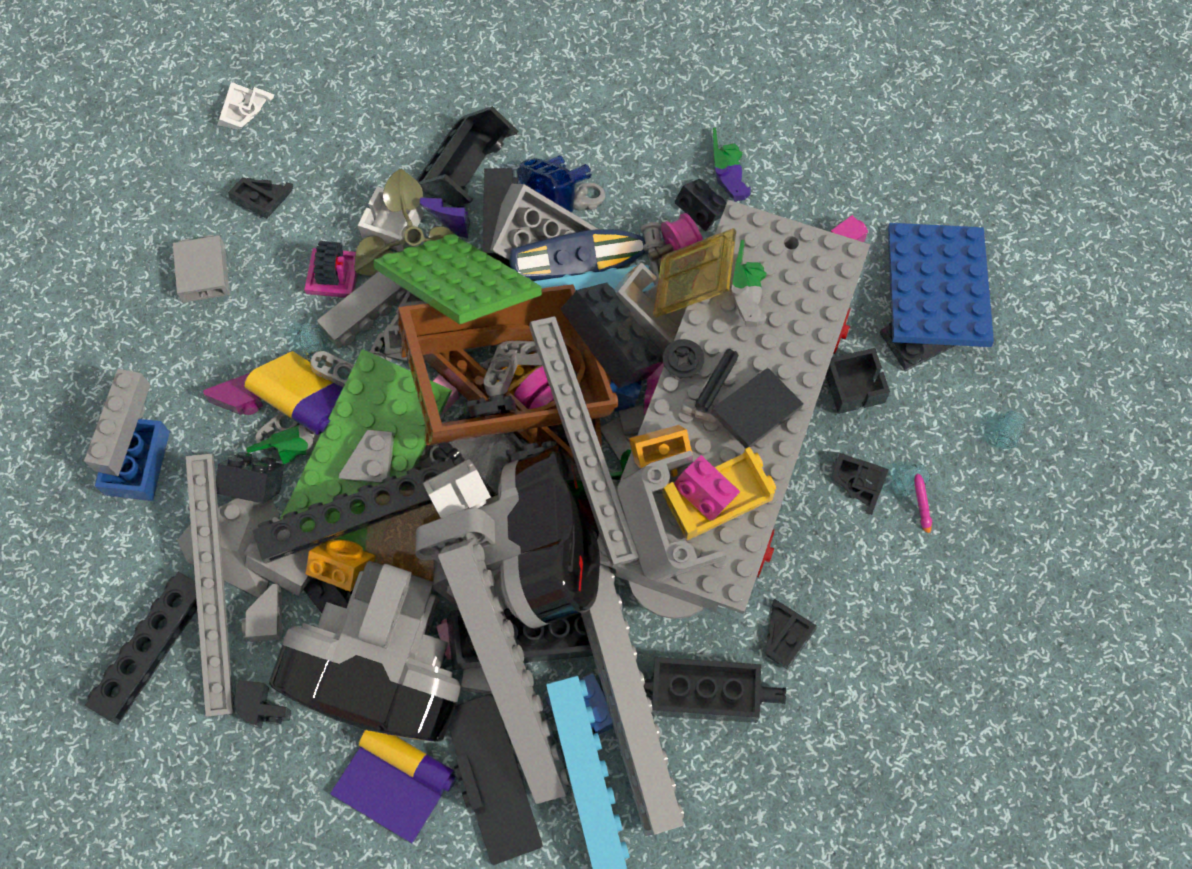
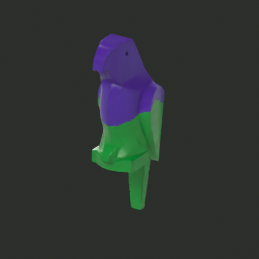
[713,127,751,202]

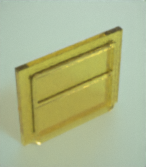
[653,228,736,318]

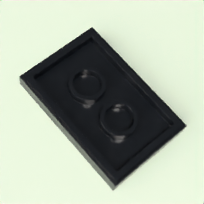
[711,368,804,449]

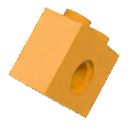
[305,540,375,591]

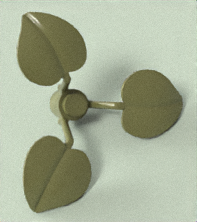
[354,169,455,275]

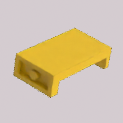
[662,447,776,541]

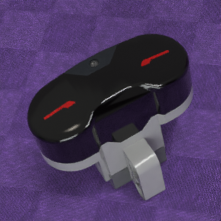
[416,446,600,628]
[269,561,462,742]

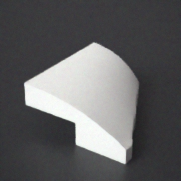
[217,82,274,129]

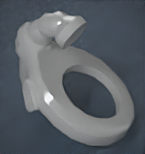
[571,183,605,210]

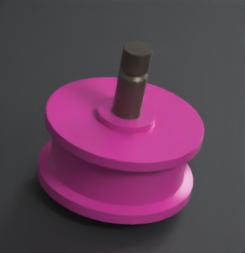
[648,213,707,271]

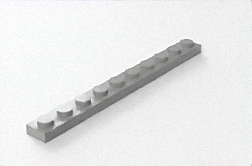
[529,317,639,567]
[186,453,234,717]

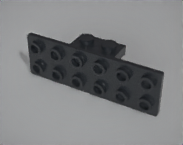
[444,694,543,865]

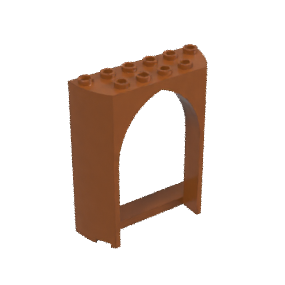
[398,284,618,445]

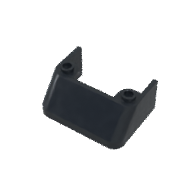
[417,106,519,207]

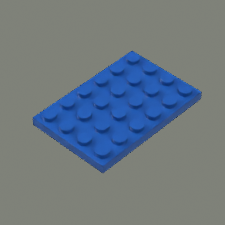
[888,223,994,347]

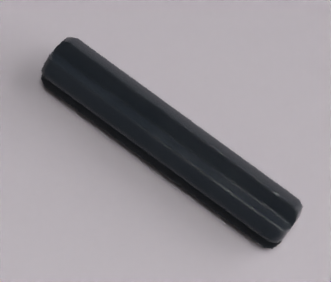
[695,349,739,413]

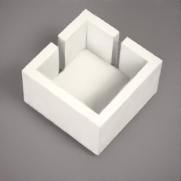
[358,186,424,252]
[423,459,491,518]

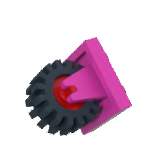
[304,241,358,298]

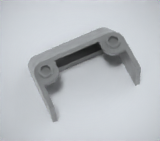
[618,451,726,582]

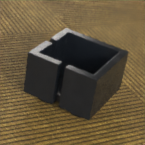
[826,348,890,414]
[216,452,284,504]

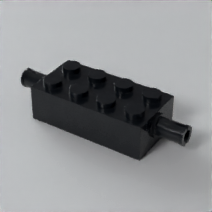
[643,657,786,723]

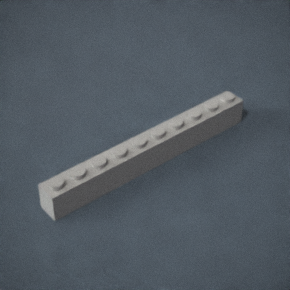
[438,537,571,804]
[570,563,684,836]

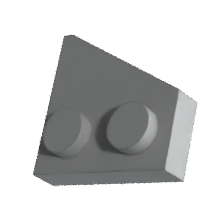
[339,430,395,483]

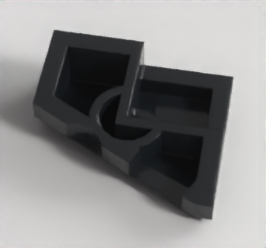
[831,453,889,515]

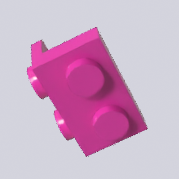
[674,455,740,521]

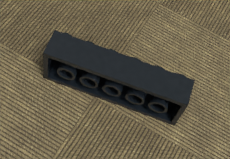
[447,599,593,670]

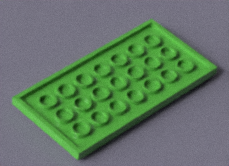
[280,349,452,555]

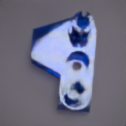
[517,155,592,212]

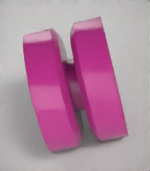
[514,366,554,409]

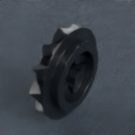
[663,339,704,379]

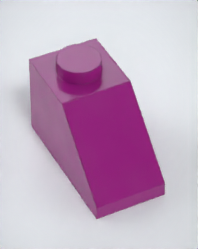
[203,373,263,415]

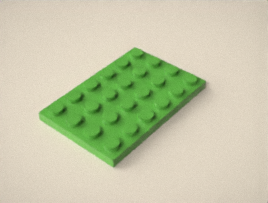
[374,234,541,324]

